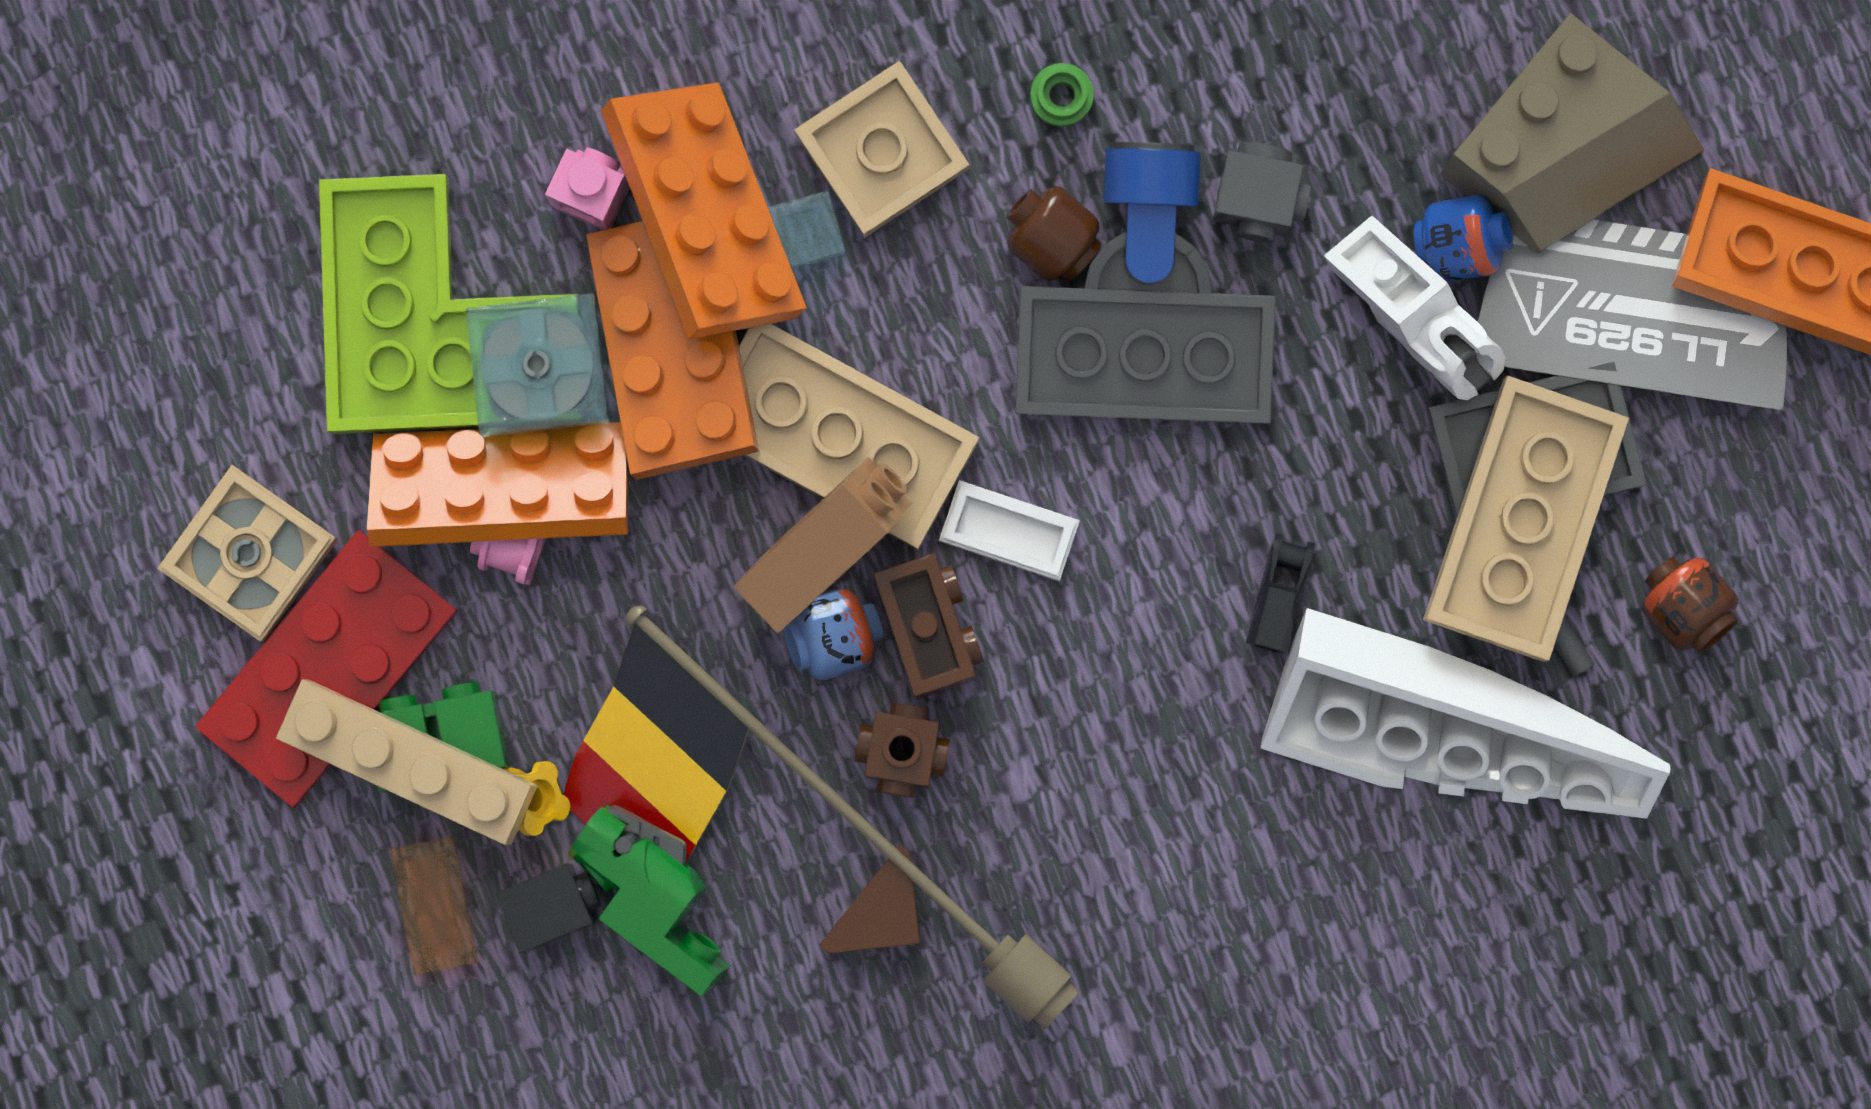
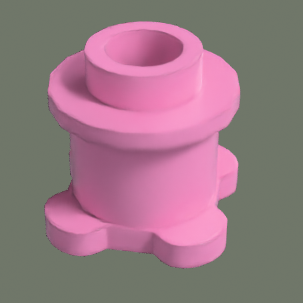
[470,538,546,585]

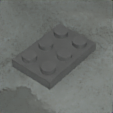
[1426,362,1647,522]

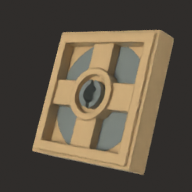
[157,465,339,643]

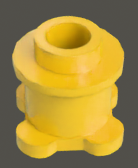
[504,761,570,836]

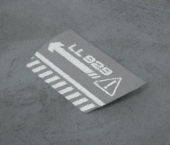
[1478,220,1787,410]

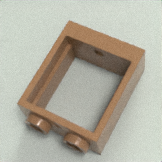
[733,456,912,634]

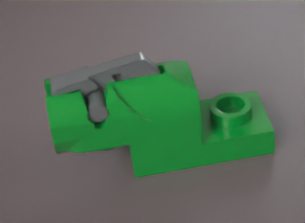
[568,804,731,997]

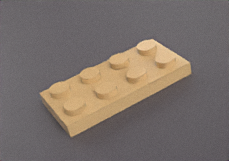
[739,324,979,551]
[1423,376,1629,662]

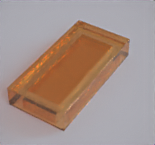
[390,836,479,975]

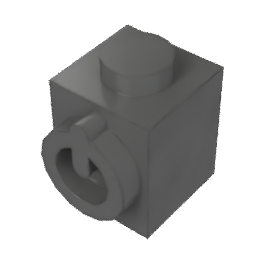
[1212,142,1311,243]

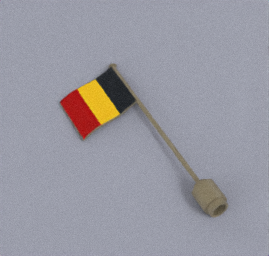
[564,606,1079,1030]

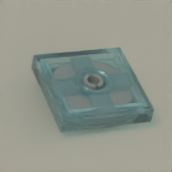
[466,293,609,437]

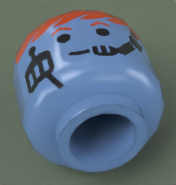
[784,589,883,680]

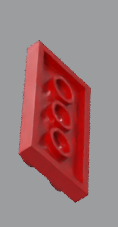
[195,529,458,808]

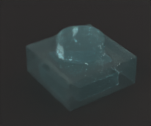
[768,191,846,270]

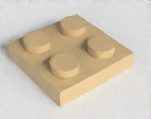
[794,61,970,238]

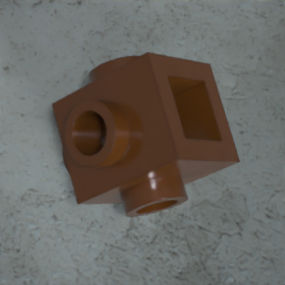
[855,703,950,798]

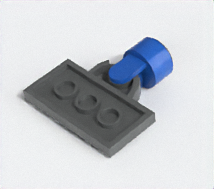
[1015,142,1276,424]

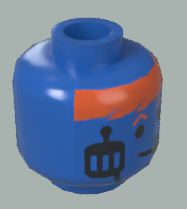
[1414,194,1513,283]

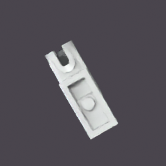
[1324,216,1506,401]

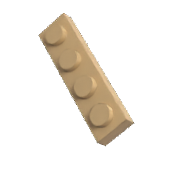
[276,679,538,845]

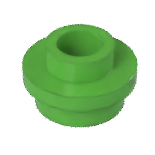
[1030,63,1094,127]

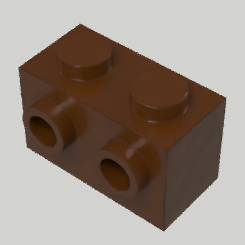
[874,553,984,700]

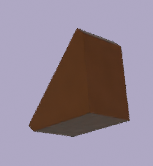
[819,844,920,953]

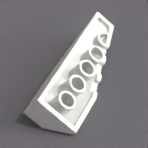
[1260,608,1670,818]

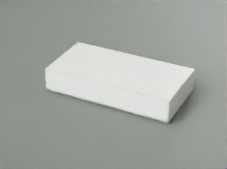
[939,480,1080,582]

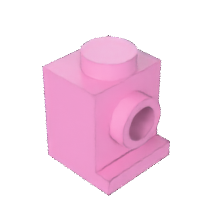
[545,148,630,230]

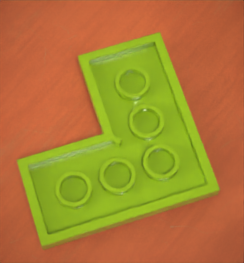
[319,174,584,434]

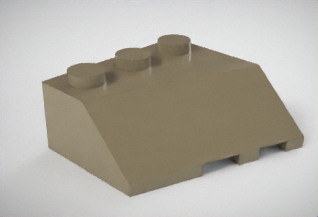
[1440,13,1705,253]

